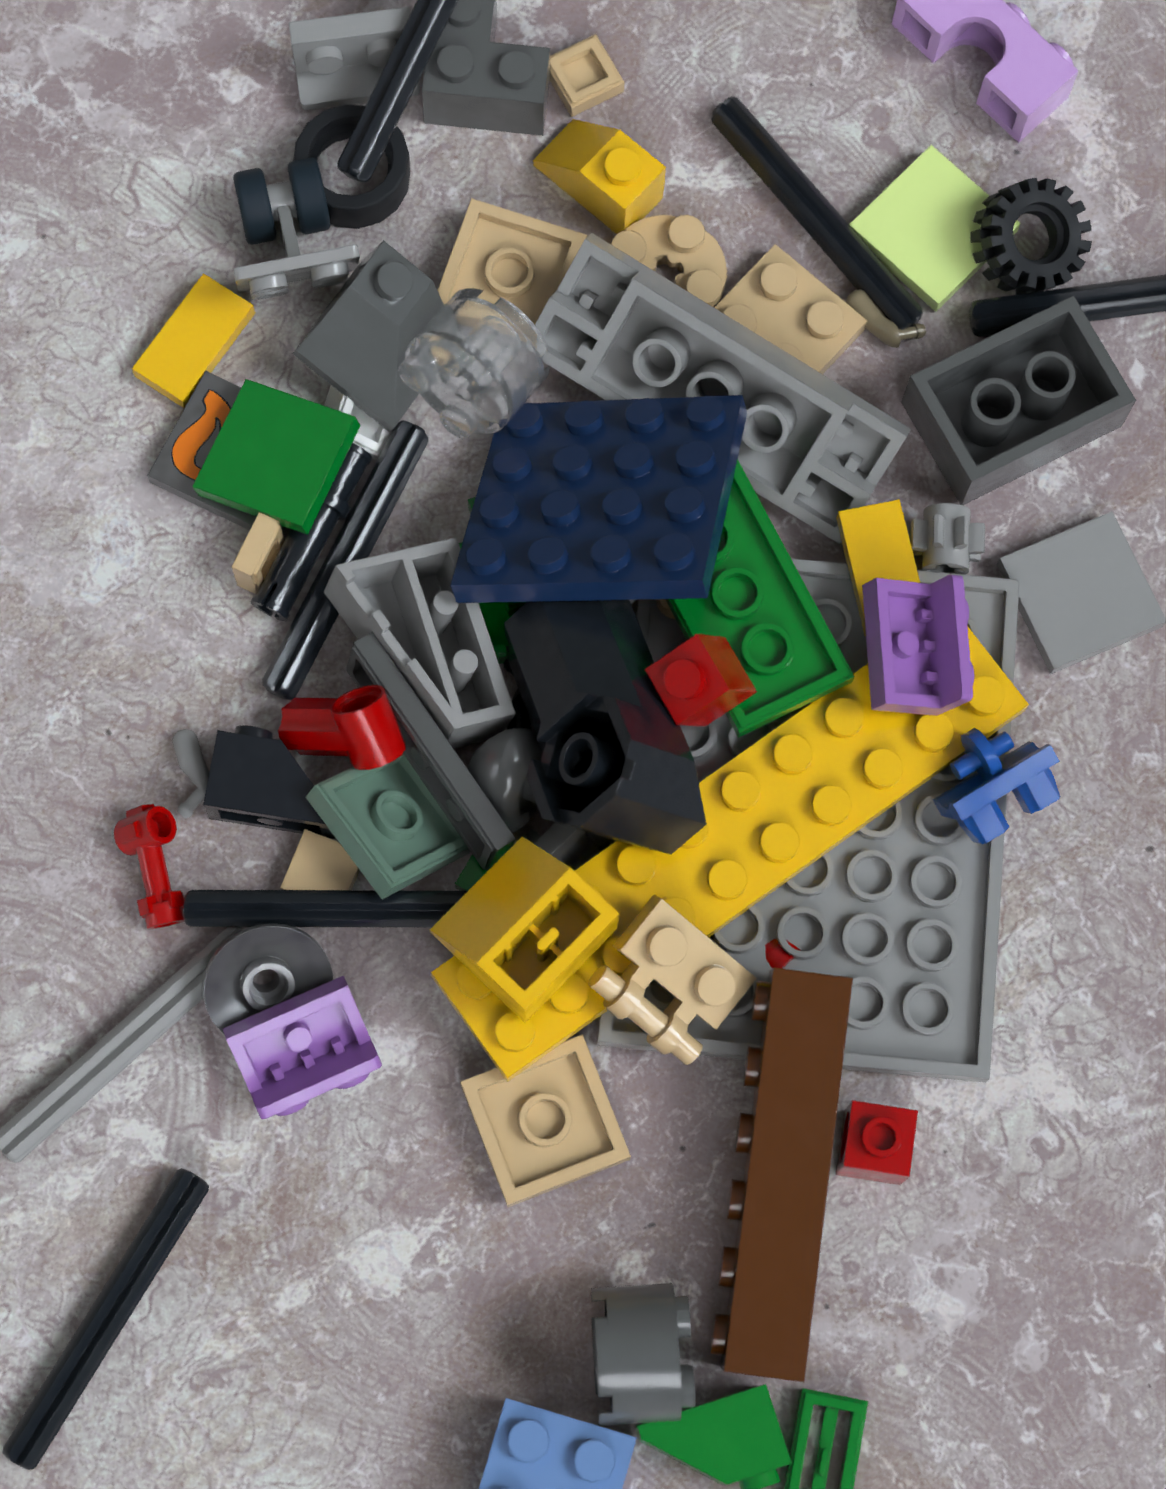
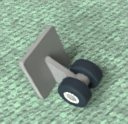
[233,158,360,300]

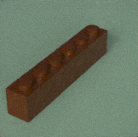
[710,968,853,1382]

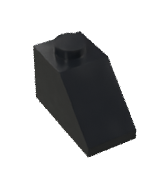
[203,725,336,839]

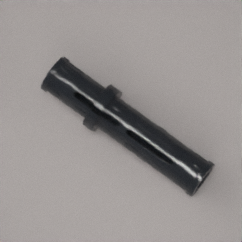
[250,443,372,621]

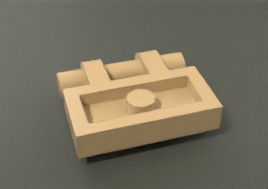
[588,895,757,1065]

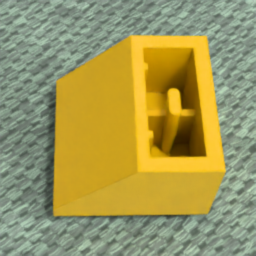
[430,837,619,1023]

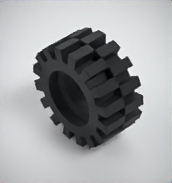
[971,178,1092,295]

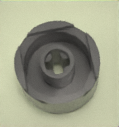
[591,1283,695,1426]

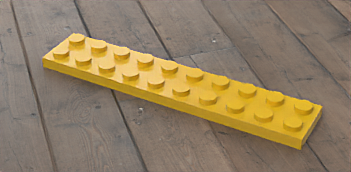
[431,627,1029,1082]

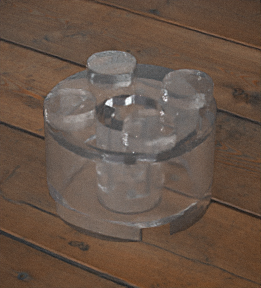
[399,288,550,439]

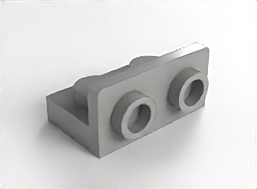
[288,7,420,110]

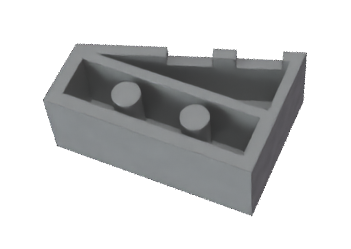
[324,537,515,749]

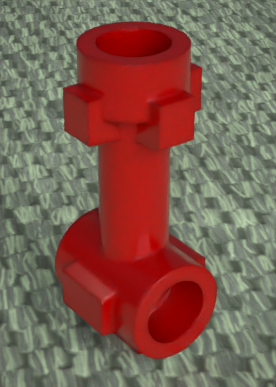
[114,804,185,930]

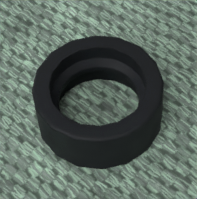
[293,104,411,229]

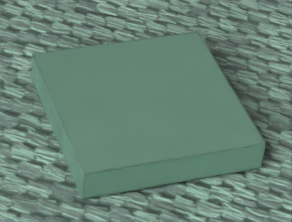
[306,754,471,899]

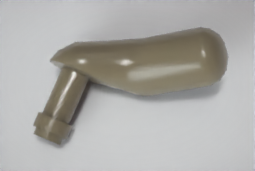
[846,290,926,348]

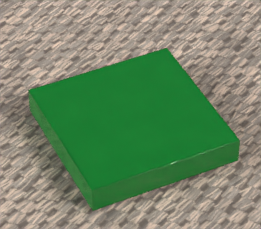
[192,379,361,535]

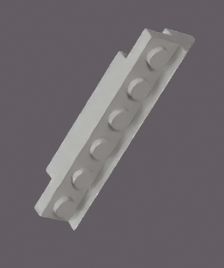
[522,233,911,544]

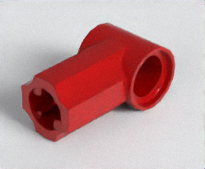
[277,685,406,770]

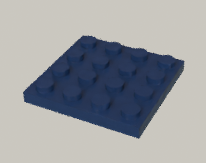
[450,395,747,603]

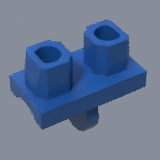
[932,728,1060,845]

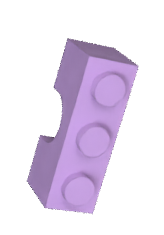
[892,0,1079,143]

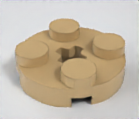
[611,215,727,307]

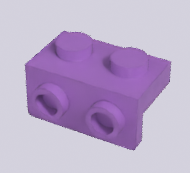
[862,574,974,716]
[222,976,382,1119]

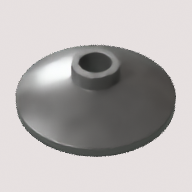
[203,923,333,1034]

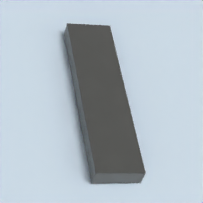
[346,632,516,871]

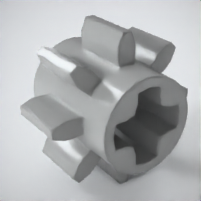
[908,503,985,575]

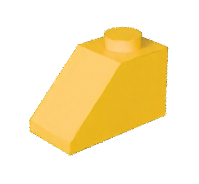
[533,119,666,234]

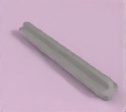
[0,927,244,1163]

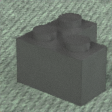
[422,0,550,136]

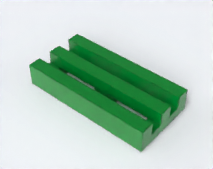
[783,1388,868,1489]

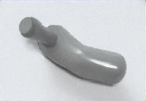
[172,729,209,819]

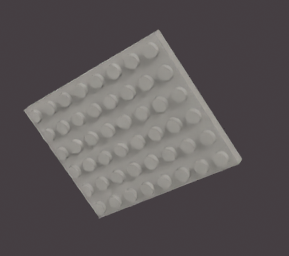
[597,558,1020,1083]

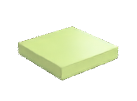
[849,145,1021,312]

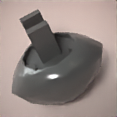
[467,728,543,833]

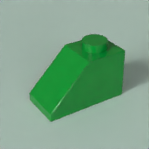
[635,1384,792,1489]

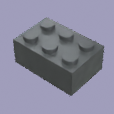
[901,296,1136,505]

